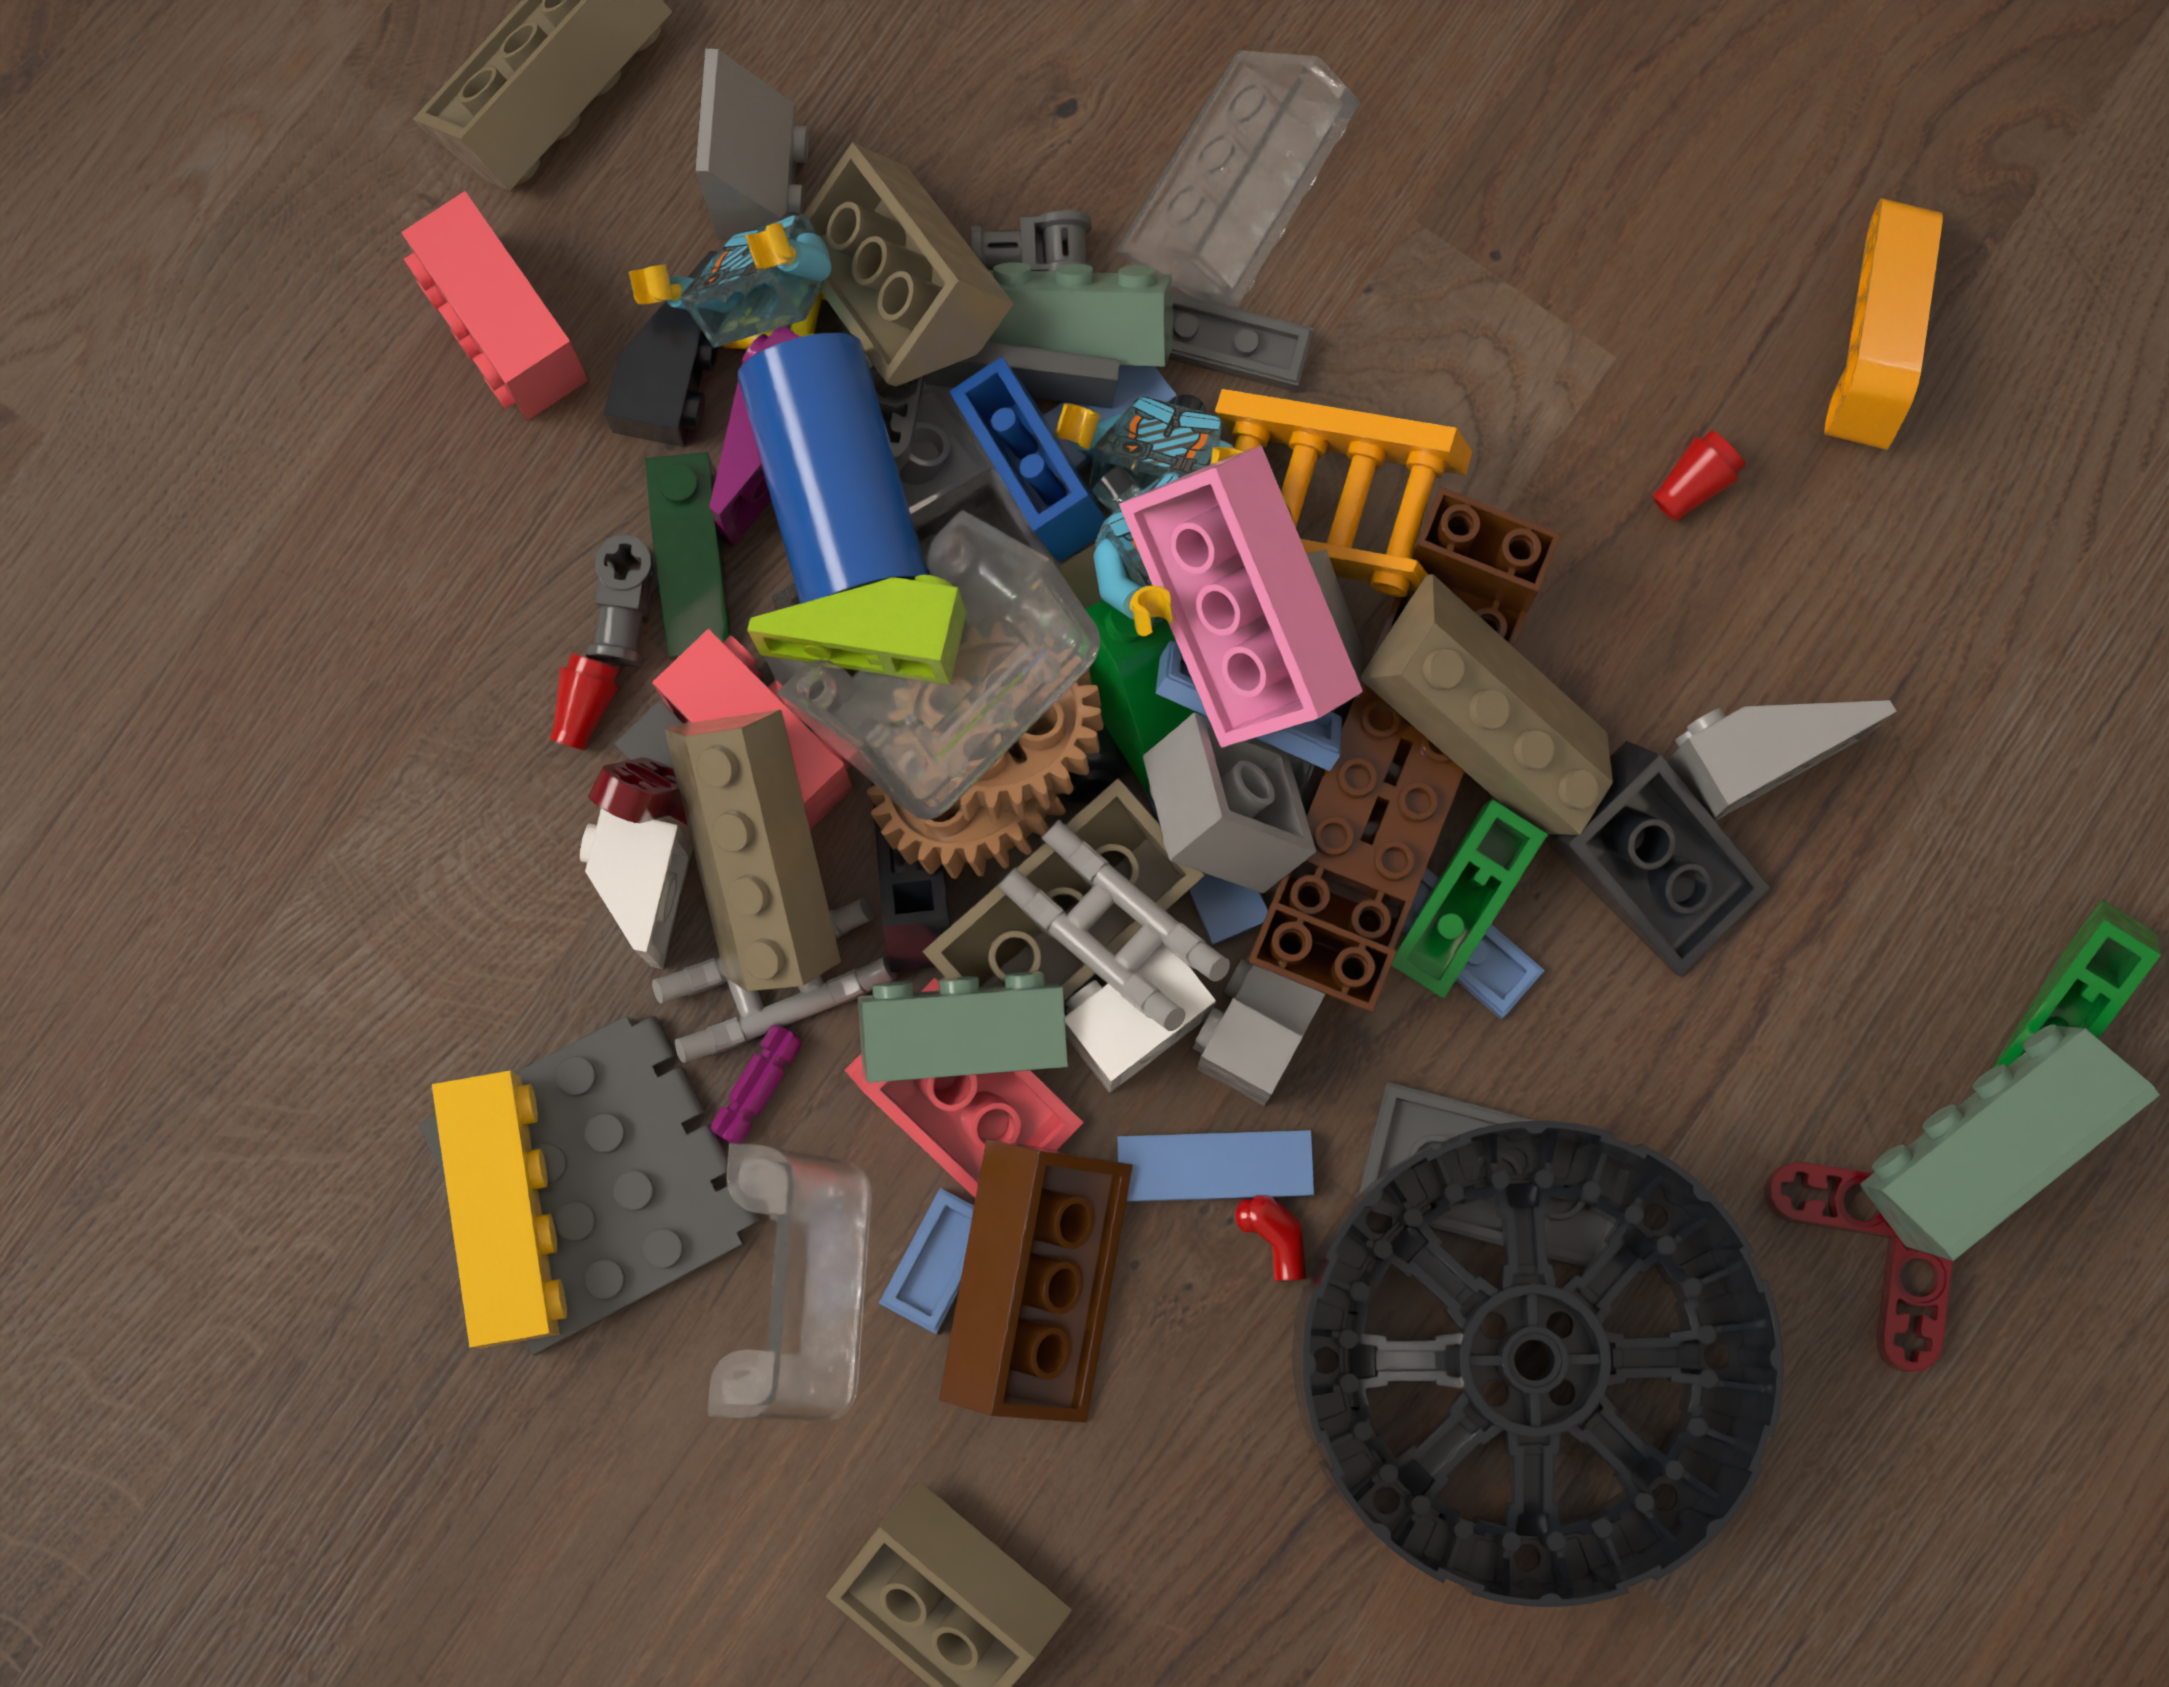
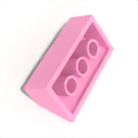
[1119,445,1363,748]

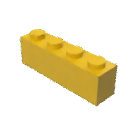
[432,1070,567,1349]

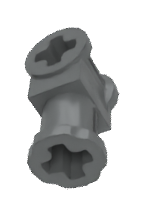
[971,210,1094,273]
[586,534,659,667]

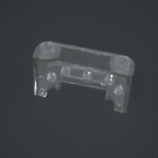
[777,510,1100,820]
[707,1143,871,1422]

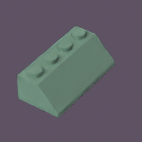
[1859,1024,2160,1261]

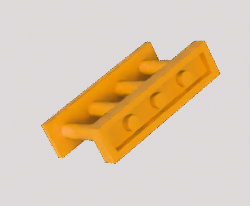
[1215,389,1473,597]

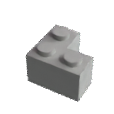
[1193,959,1326,1106]

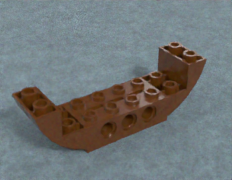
[1247,486,1561,1013]

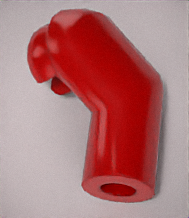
[1235,1195,1306,1281]

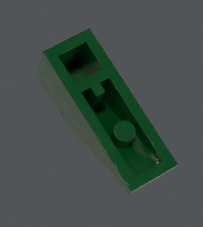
[645,452,731,660]

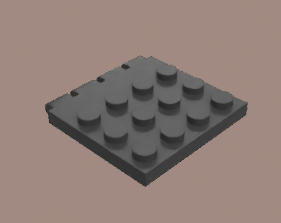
[418,1016,761,1355]

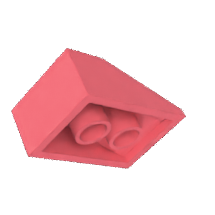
[844,978,1084,1199]

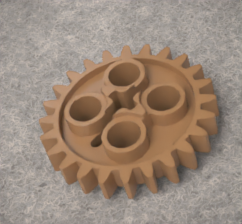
[889,624,1104,823]
[867,684,1074,878]

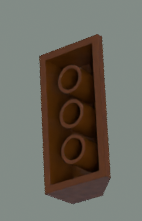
[939,1139,1133,1423]

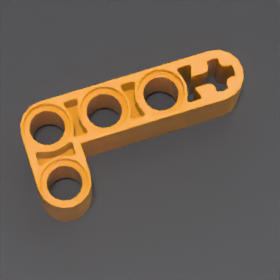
[1824,198,1943,450]

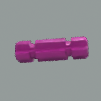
[711,1024,802,1145]

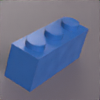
[949,356,1112,563]

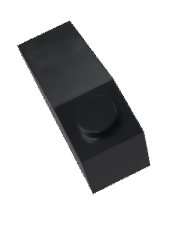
[871,775,951,972]

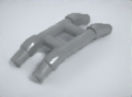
[997,819,1230,1031]
[652,897,897,1063]

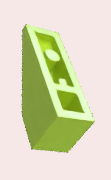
[747,575,967,685]

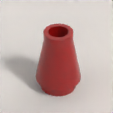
[1651,430,1746,523]
[549,653,620,751]

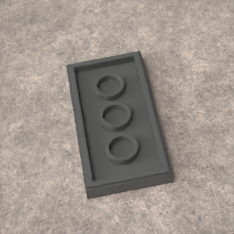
[1357,1082,1629,1268]

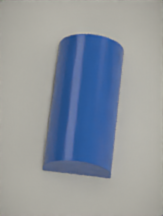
[738,333,928,604]

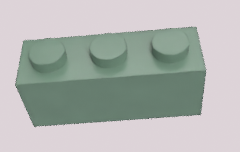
[987,262,1173,367]
[858,971,1068,1083]

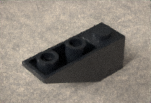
[604,251,727,447]

